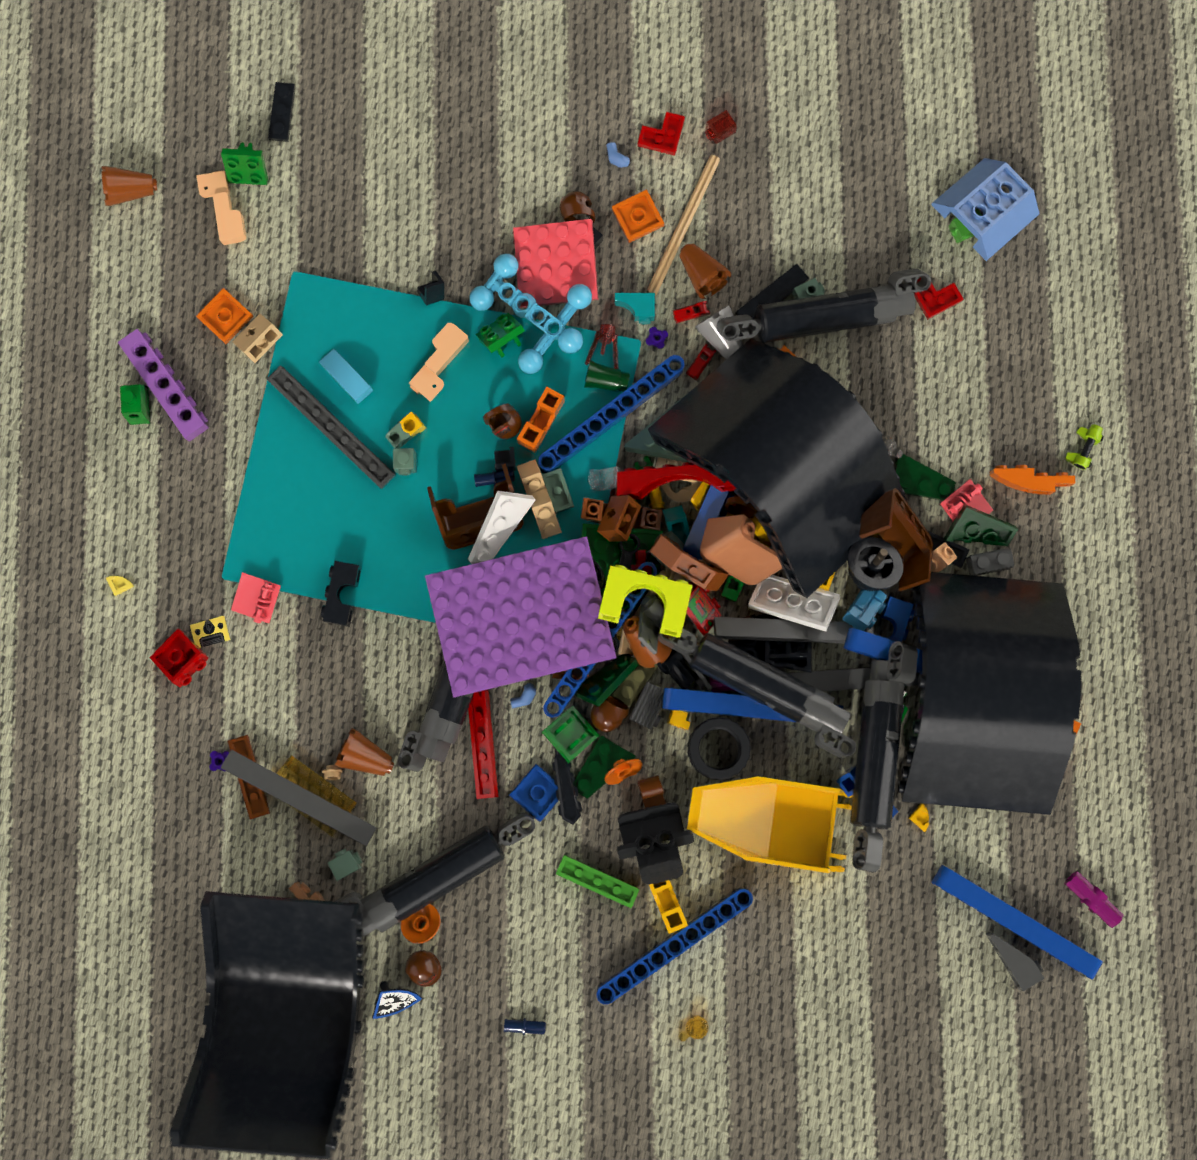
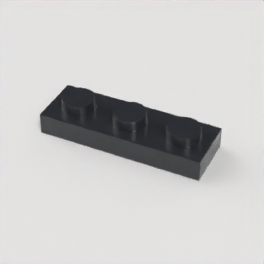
[268,82,296,142]

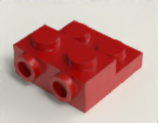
[149,628,209,688]

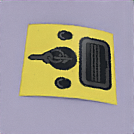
[190,616,230,648]

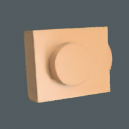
[931,542,957,572]

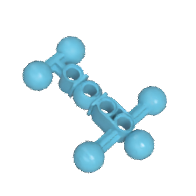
[469,253,592,374]

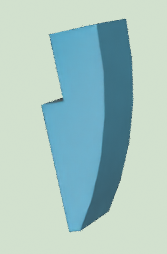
[319,349,373,404]

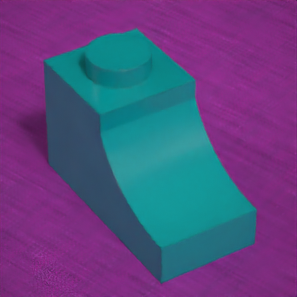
[615,293,655,325]
[662,505,690,544]

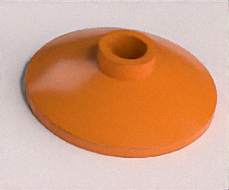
[605,759,643,785]
[401,904,440,944]

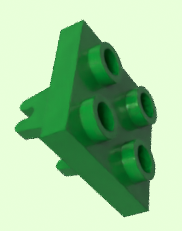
[221,142,268,185]
[475,312,525,358]
[542,705,599,763]

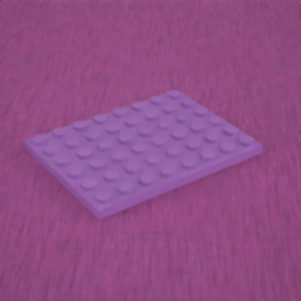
[425,537,617,698]

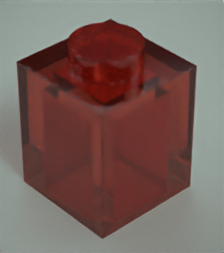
[705,110,737,144]

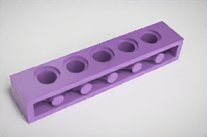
[118,329,209,442]

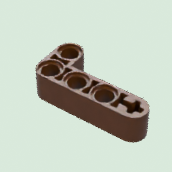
[637,775,665,808]

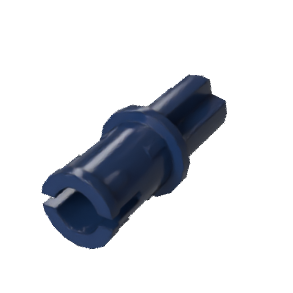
[474,470,515,487]
[504,1018,546,1036]

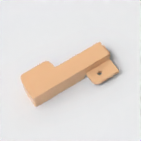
[196,170,246,245]
[409,323,469,402]

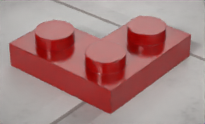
[637,112,685,156]
[914,278,964,320]

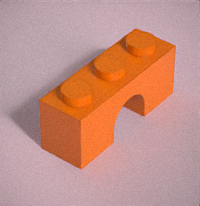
[517,387,565,453]

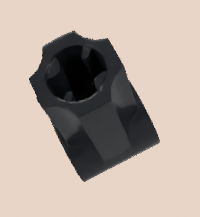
[657,649,697,690]

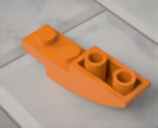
[989,465,1075,495]

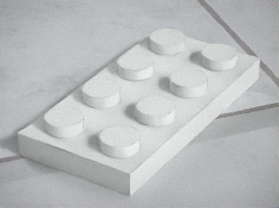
[748,575,840,632]

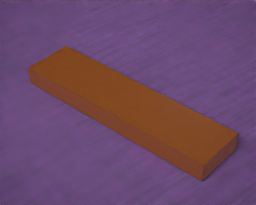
[228,735,270,820]

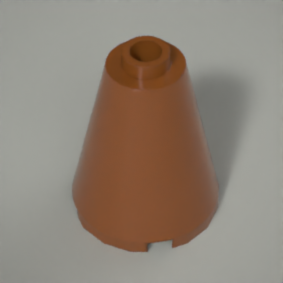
[101,166,157,206]
[679,244,731,299]
[623,616,672,668]
[334,728,394,776]

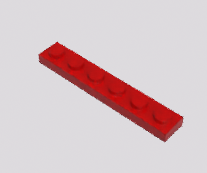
[468,690,499,799]

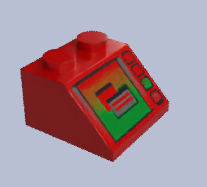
[686,581,721,636]

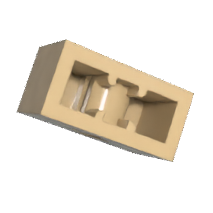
[232,314,283,363]

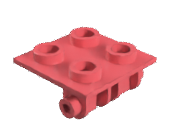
[940,479,993,522]
[231,572,281,623]

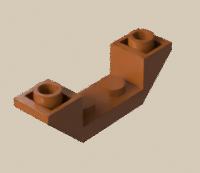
[581,498,662,531]
[650,534,729,591]

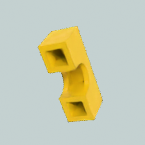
[649,880,688,934]

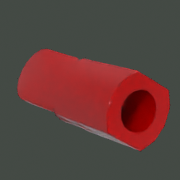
[673,301,710,323]
[686,344,716,380]

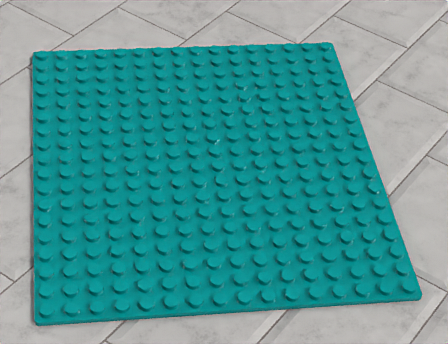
[222,272,641,623]

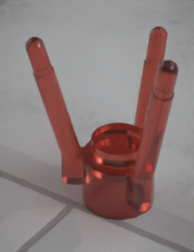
[585,324,619,369]

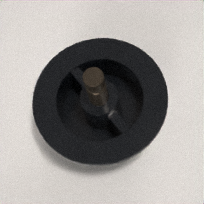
[848,537,903,591]

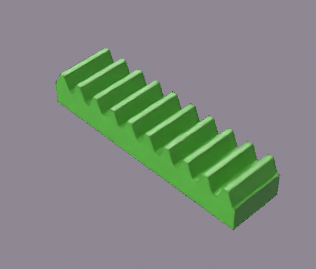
[556,855,640,908]

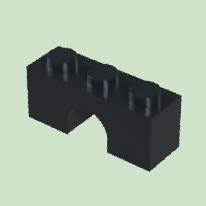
[321,561,362,627]

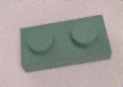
[542,468,574,514]

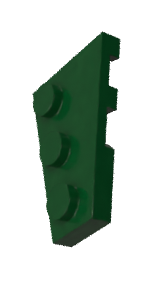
[895,452,956,501]
[944,504,1018,546]
[575,654,639,707]
[573,735,637,799]

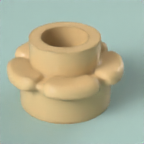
[322,765,343,780]

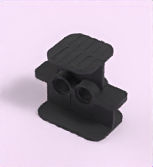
[617,802,694,885]

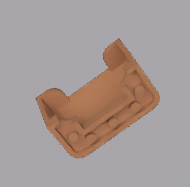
[700,515,783,585]

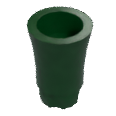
[584,360,630,392]

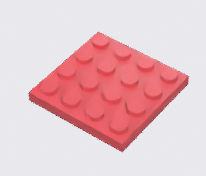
[513,219,599,308]

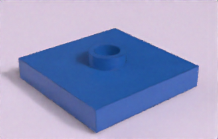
[509,764,559,823]

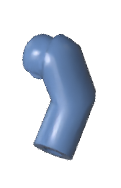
[606,142,630,168]
[510,683,536,709]

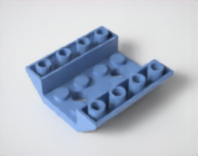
[931,158,1039,261]

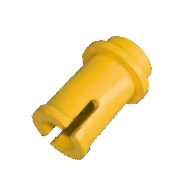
[649,486,665,510]

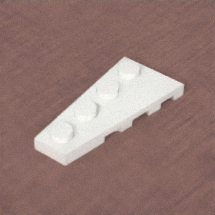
[468,491,536,564]

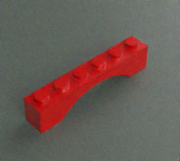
[617,462,736,500]

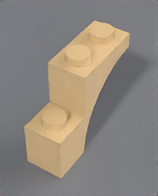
[517,459,562,539]

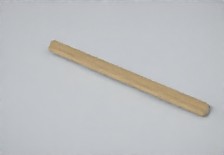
[647,155,720,296]

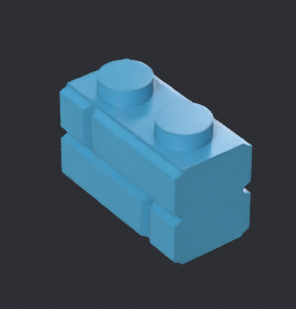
[842,590,887,631]

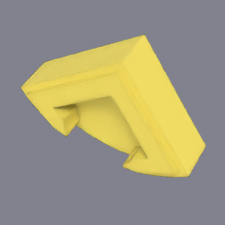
[106,576,134,596]

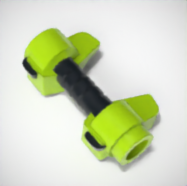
[1065,424,1104,470]

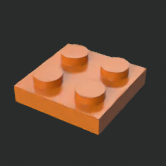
[612,189,665,243]
[196,288,254,344]

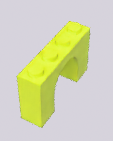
[598,565,692,638]

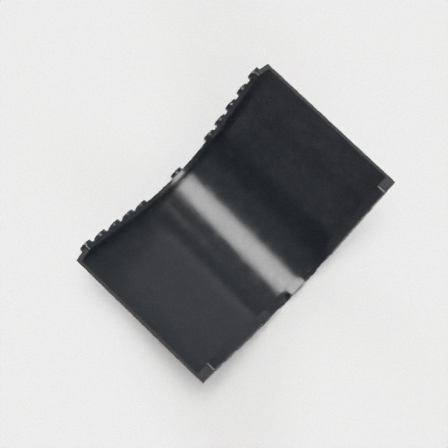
[648,338,907,598]
[898,572,1082,815]
[170,891,364,1160]

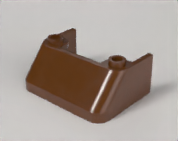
[427,463,523,550]
[859,488,933,591]

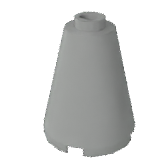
[695,305,743,360]

